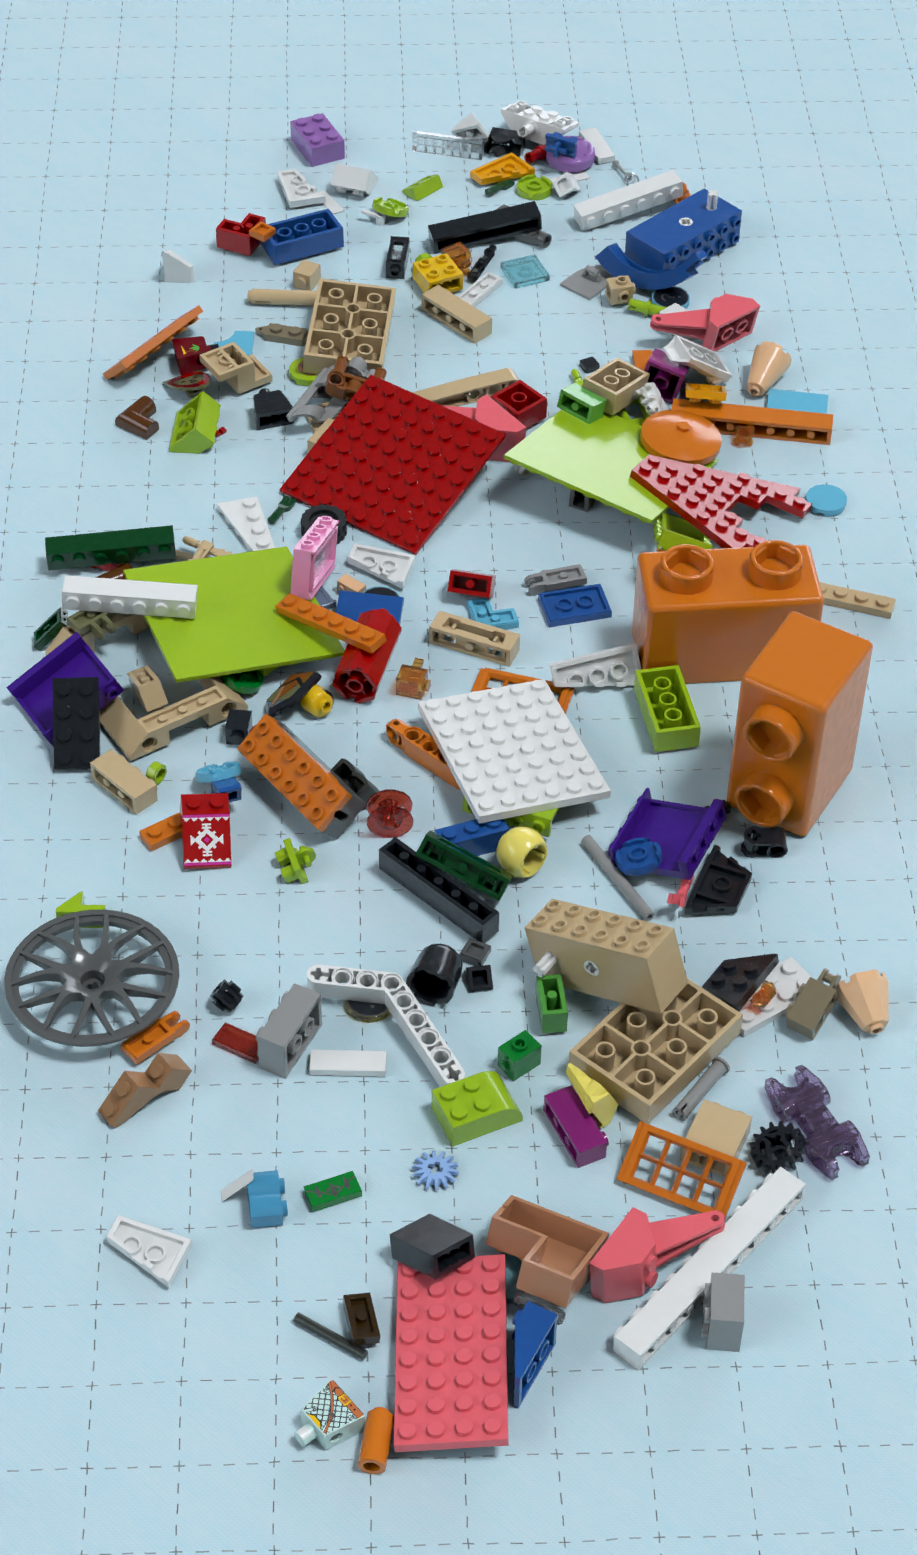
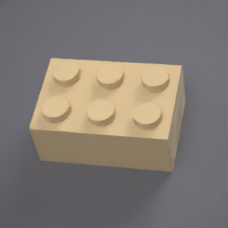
[582,358,650,416]

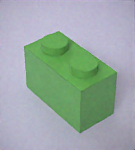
[557,383,607,424]
[535,974,568,1034]

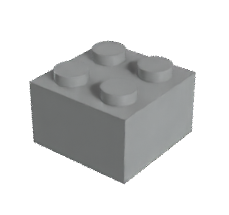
[701,1272,745,1352]

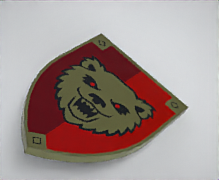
[163,370,211,398]

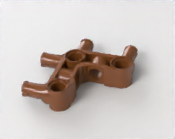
[325,355,387,400]

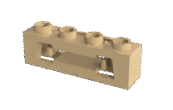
[429,610,520,667]

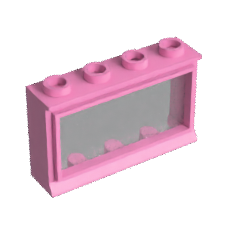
[291,516,339,600]

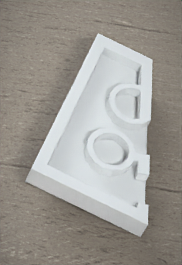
[277,169,325,208]

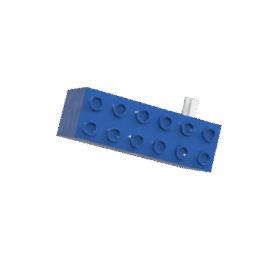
[625,188,742,270]

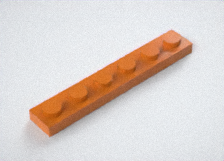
[275,593,387,654]

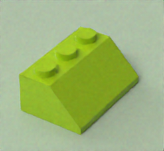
[169,391,221,454]

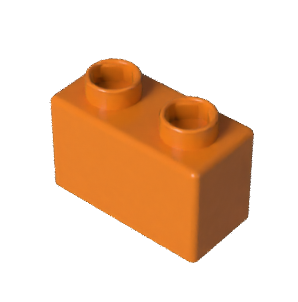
[632,540,824,684]
[727,611,873,836]

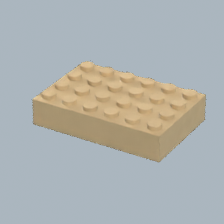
[303,278,396,374]
[569,978,743,1124]

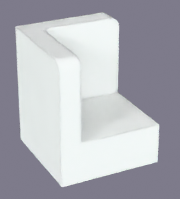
[551,172,581,198]

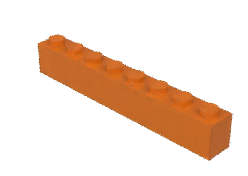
[672,398,833,445]

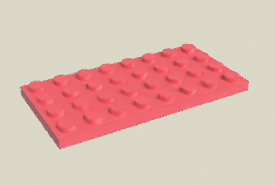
[394,1254,509,1452]

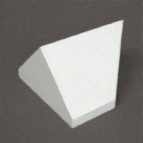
[451,112,489,144]
[162,249,194,283]

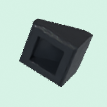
[465,965,493,992]

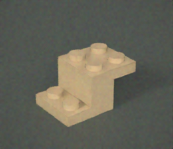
[200,342,273,394]

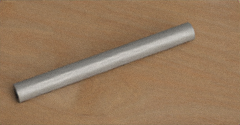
[581,835,655,921]

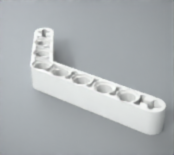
[307,965,465,1087]

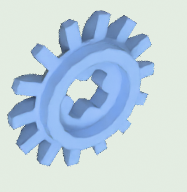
[412,1150,459,1190]

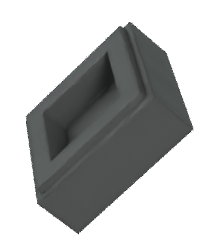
[459,938,491,966]

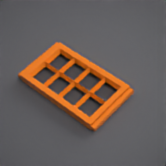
[471,667,575,714]
[617,1121,747,1219]

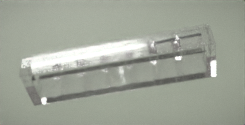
[412,130,486,160]

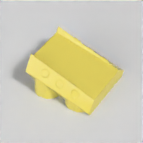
[566,1063,618,1128]

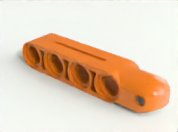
[386,719,461,790]

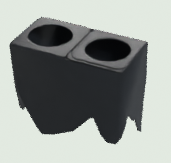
[484,127,525,158]

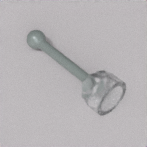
[612,160,639,186]

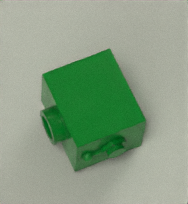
[497,1030,542,1082]

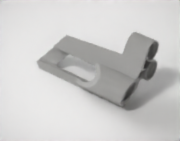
[286,356,376,423]

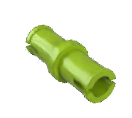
[628,298,667,316]

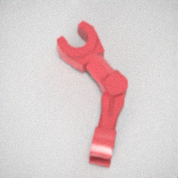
[667,875,695,907]

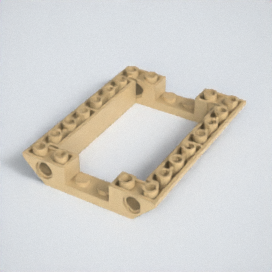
[45,613,248,761]

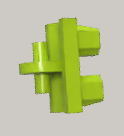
[274,838,316,884]

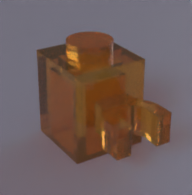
[441,242,471,276]
[396,658,431,700]

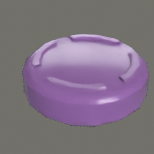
[546,136,595,173]

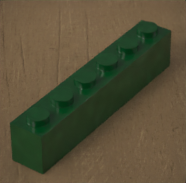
[45,525,176,571]

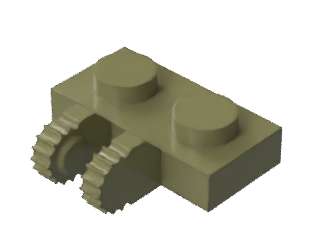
[67,610,116,640]

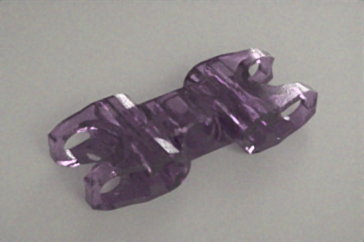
[764,1065,870,1180]

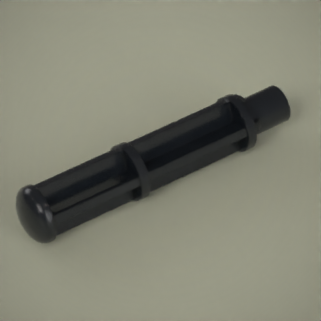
[467,244,497,283]

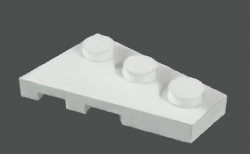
[348,543,415,589]
[107,1215,192,1288]

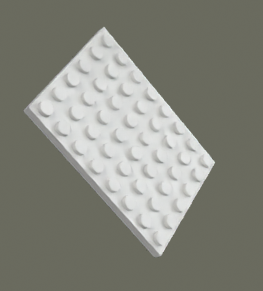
[418,679,611,824]

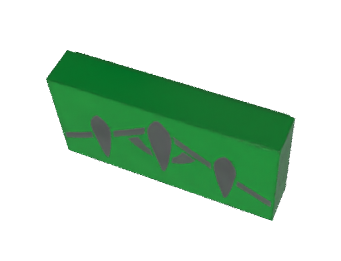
[303,1171,362,1212]

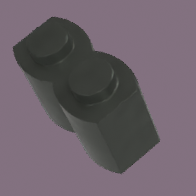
[331,758,380,807]

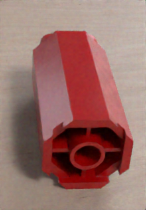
[332,608,402,704]

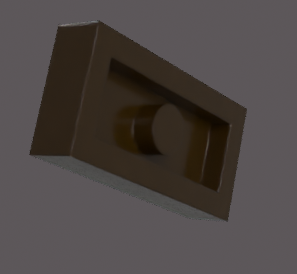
[342,1292,381,1346]

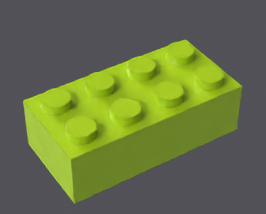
[634,665,701,752]

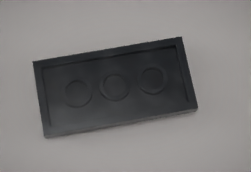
[52,677,101,770]

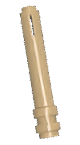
[247,289,317,306]

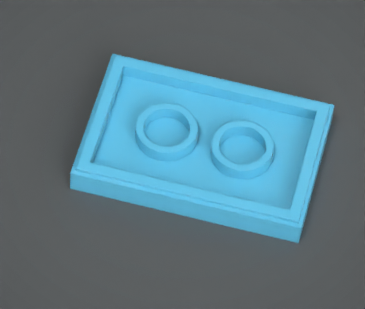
[767,389,828,414]

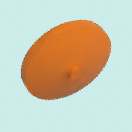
[640,410,722,465]

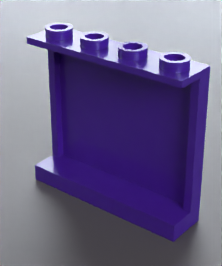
[6,632,124,747]
[608,788,726,880]

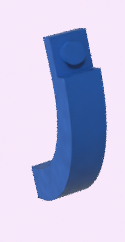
[595,243,708,290]

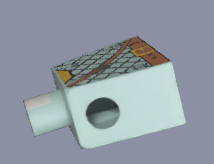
[294,1379,365,1449]

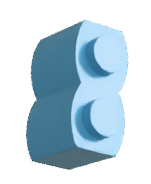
[247,1170,288,1228]

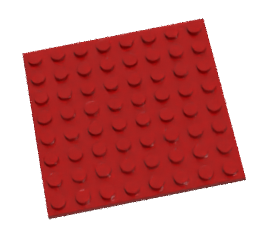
[279,375,506,555]

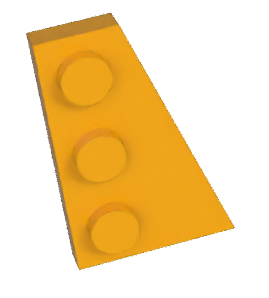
[470,152,535,185]

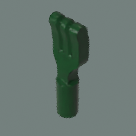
[485,179,515,196]
[267,496,297,525]

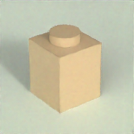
[293,260,321,291]

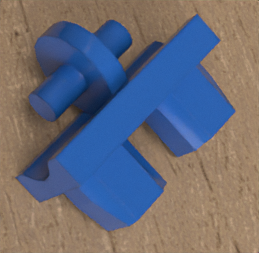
[545,132,578,159]

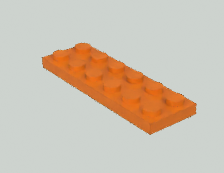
[103,305,203,380]

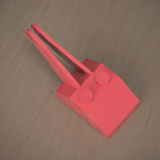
[650,294,760,352]
[442,395,526,462]
[589,1207,725,1303]

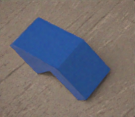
[211,777,242,802]

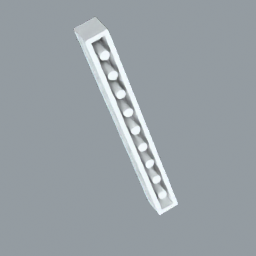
[613,1167,806,1370]

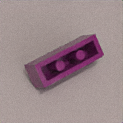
[543,1085,609,1168]

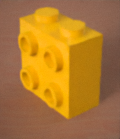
[413,253,463,293]

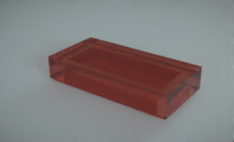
[212,1022,259,1064]

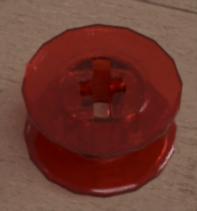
[366,789,413,838]

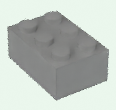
[256,983,322,1079]

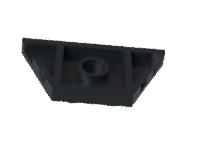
[684,844,752,915]
[702,953,779,1012]

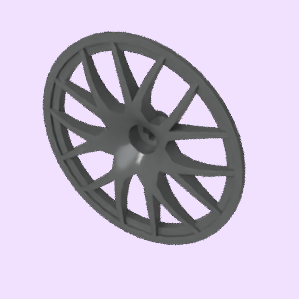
[4,909,180,1047]

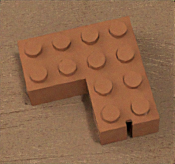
[486,1195,609,1308]

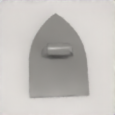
[560,265,611,300]

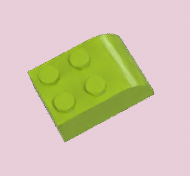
[431,1071,523,1146]

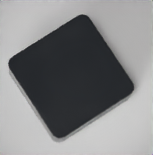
[579,357,600,373]

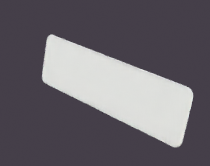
[221,1169,254,1201]

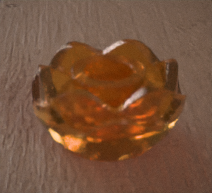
[749,980,777,1009]

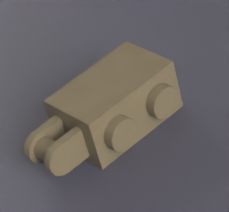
[784,968,841,1040]

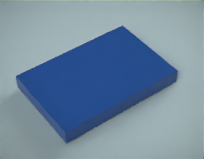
[538,584,612,627]
[336,590,404,625]

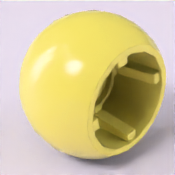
[496,826,547,878]

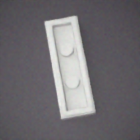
[579,127,615,164]
[458,272,503,307]
[309,1049,387,1077]

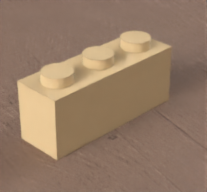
[127,665,168,712]
[90,749,158,815]

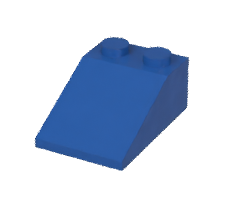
[512,1301,558,1409]

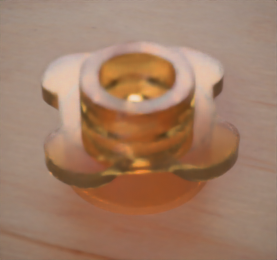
[733,425,755,447]

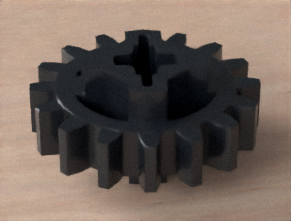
[749,1121,807,1174]

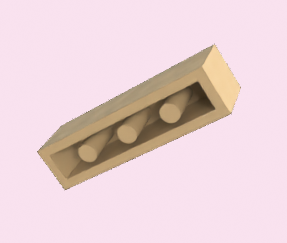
[422,285,492,344]

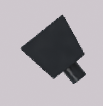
[253,388,294,431]

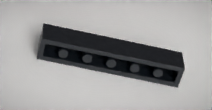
[379,837,499,943]

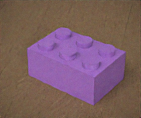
[290,113,345,167]

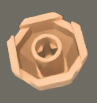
[836,969,889,1034]

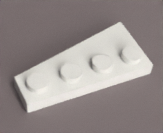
[217,496,275,552]
[549,643,641,687]

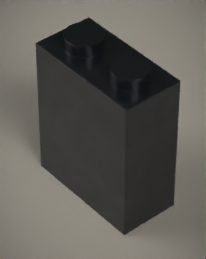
[389,1213,475,1279]

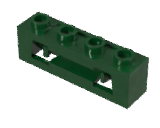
[415,830,513,901]

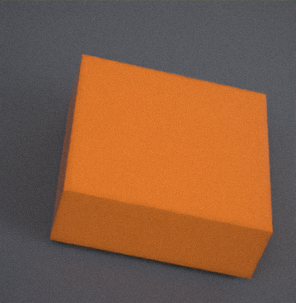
[249,222,276,242]

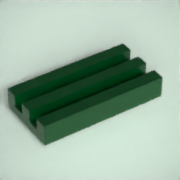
[34,607,67,651]

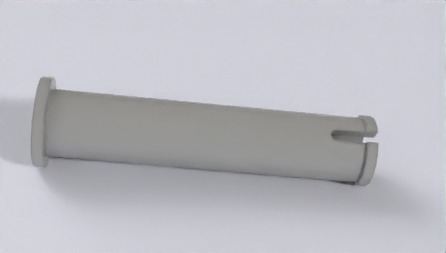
[673,1057,730,1121]

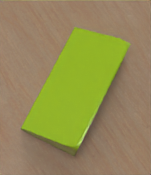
[402,174,443,201]

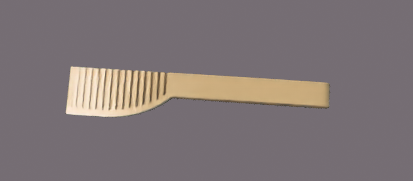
[307,368,519,433]

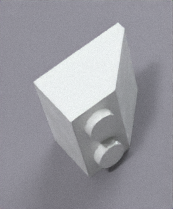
[331,163,378,197]

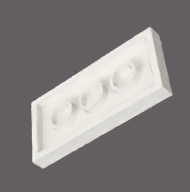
[739,957,811,1037]

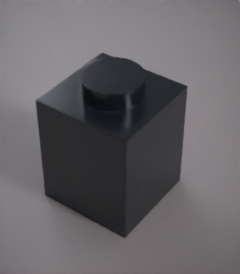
[225,709,253,745]

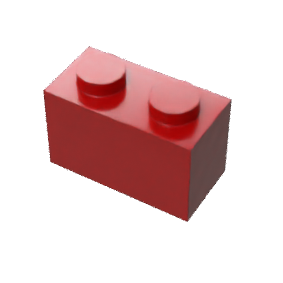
[447,569,496,598]

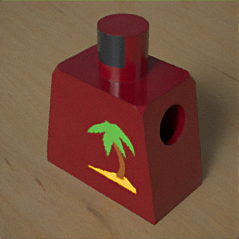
[172,336,219,375]

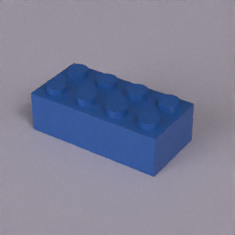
[260,208,344,265]

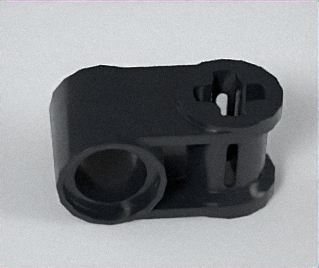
[741,827,788,858]

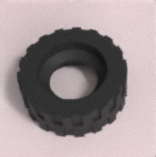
[301,504,347,544]

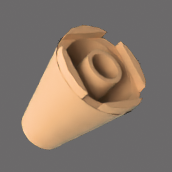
[746,341,792,396]

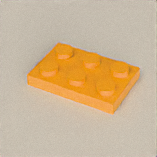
[685,382,727,404]

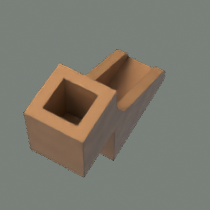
[98,1053,192,1127]

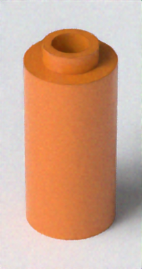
[358,1407,394,1474]

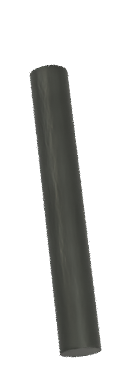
[293,1312,368,1360]

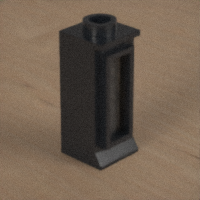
[386,236,409,279]

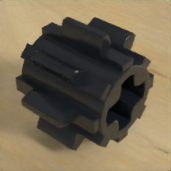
[210,979,244,1012]

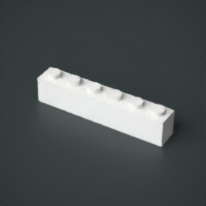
[573,170,683,232]
[62,575,198,619]

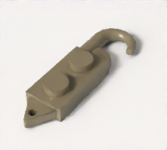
[255,323,308,346]

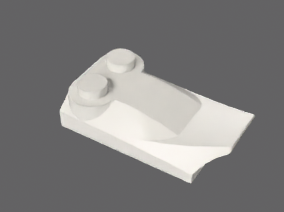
[663,335,732,385]

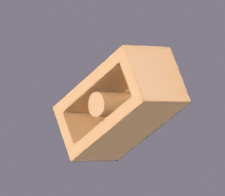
[337,574,366,593]

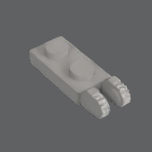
[524,564,587,596]

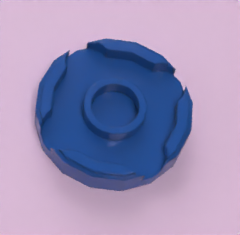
[615,838,663,876]

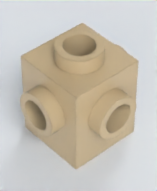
[605,275,636,305]

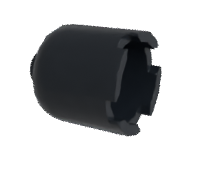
[406,943,463,1006]

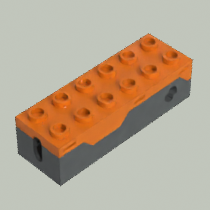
[237,713,366,839]

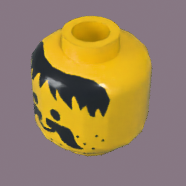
[301,685,334,717]

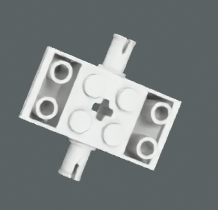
[501,101,579,145]

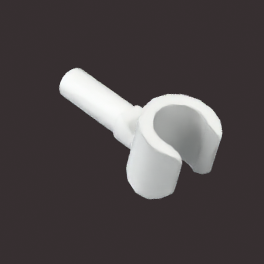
[361,209,386,226]

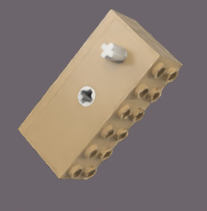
[524,899,688,1013]

